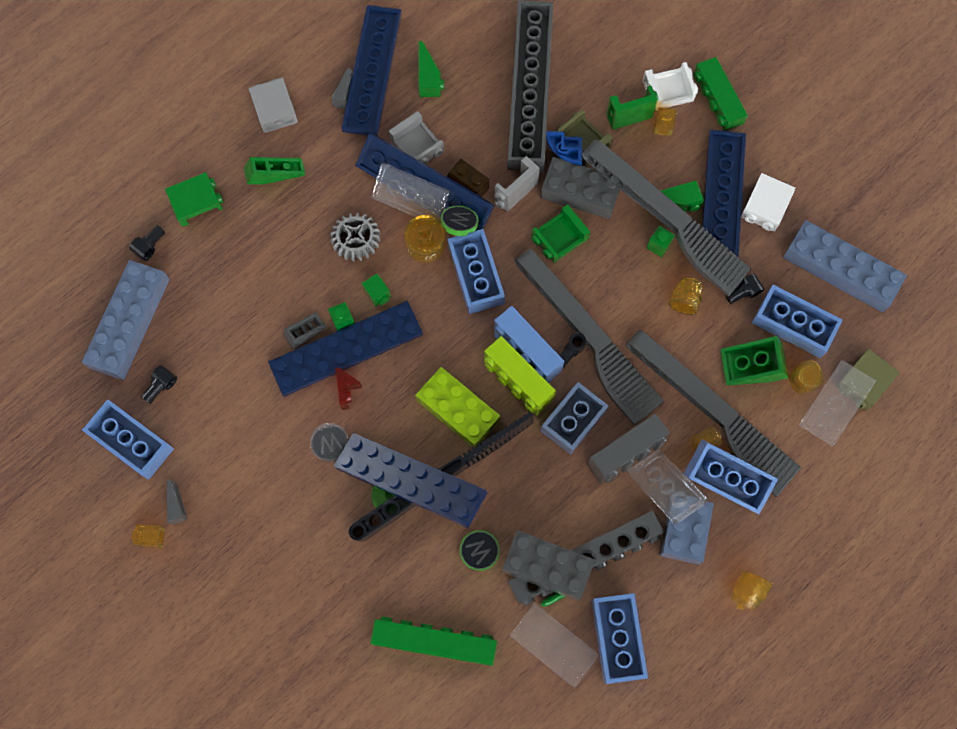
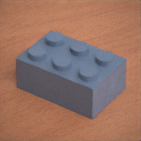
[540,382,609,455]
[660,494,714,565]

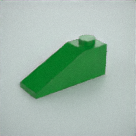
[419,41,444,97]
[244,157,305,184]
[661,181,704,212]

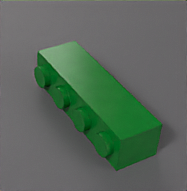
[693,57,748,131]

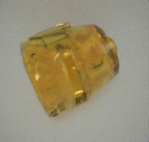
[669,277,703,315]
[789,360,824,394]
[731,570,773,611]

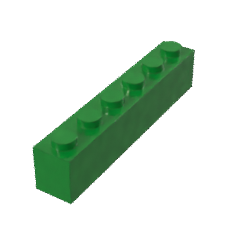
[370,616,497,666]

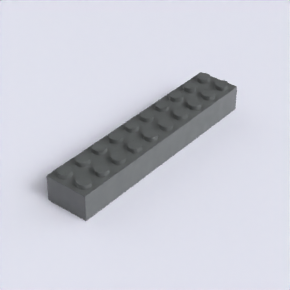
[507,0,553,172]

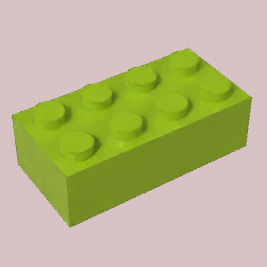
[484,336,556,416]
[416,367,500,448]

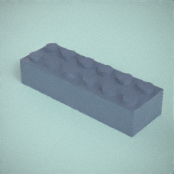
[783,220,907,313]
[82,260,170,381]

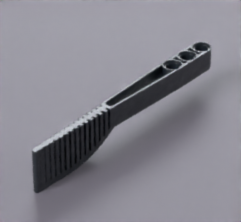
[349,412,534,542]

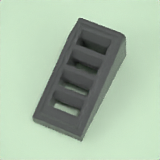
[331,68,353,109]
[283,312,326,350]
[167,480,187,525]

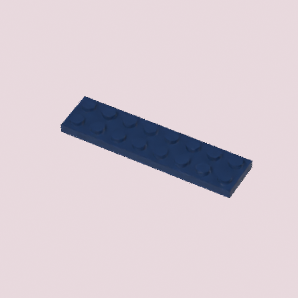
[342,5,402,136]
[702,130,746,257]
[355,133,495,231]
[268,301,423,397]
[334,433,487,528]

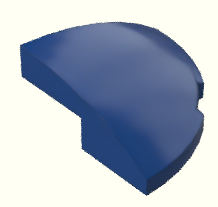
[546,131,582,165]

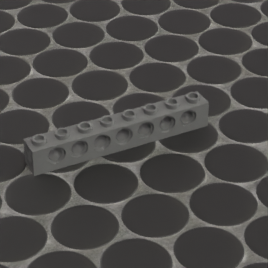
[508,511,664,606]

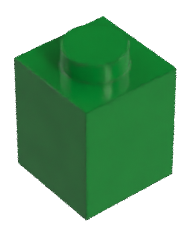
[647,225,675,258]
[362,273,391,307]
[328,302,355,331]

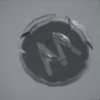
[310,423,349,462]

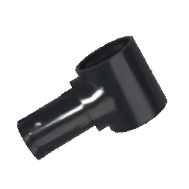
[129,225,165,261]
[725,273,765,304]
[560,332,586,369]
[141,365,177,404]

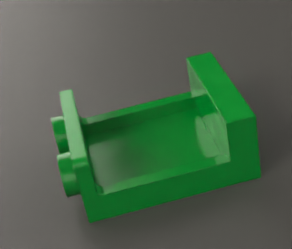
[606,85,658,130]
[165,172,224,227]
[531,204,590,263]

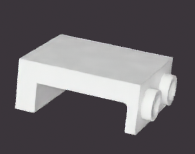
[643,62,698,110]
[741,173,796,231]

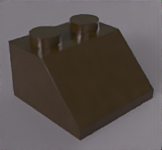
[446,159,490,197]

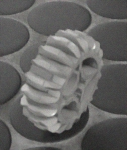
[330,212,381,262]

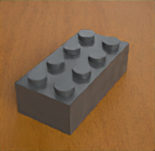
[541,157,620,219]
[587,413,670,484]
[502,530,595,601]

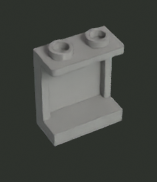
[249,78,298,133]
[389,111,444,165]
[494,156,540,212]

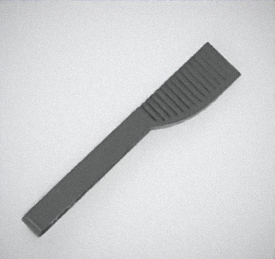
[582,140,751,296]
[515,249,664,426]
[626,330,801,497]

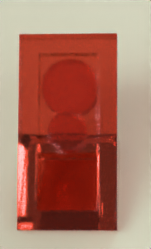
[335,368,362,410]

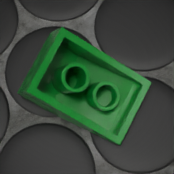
[721,336,789,386]

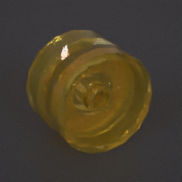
[404,215,446,263]

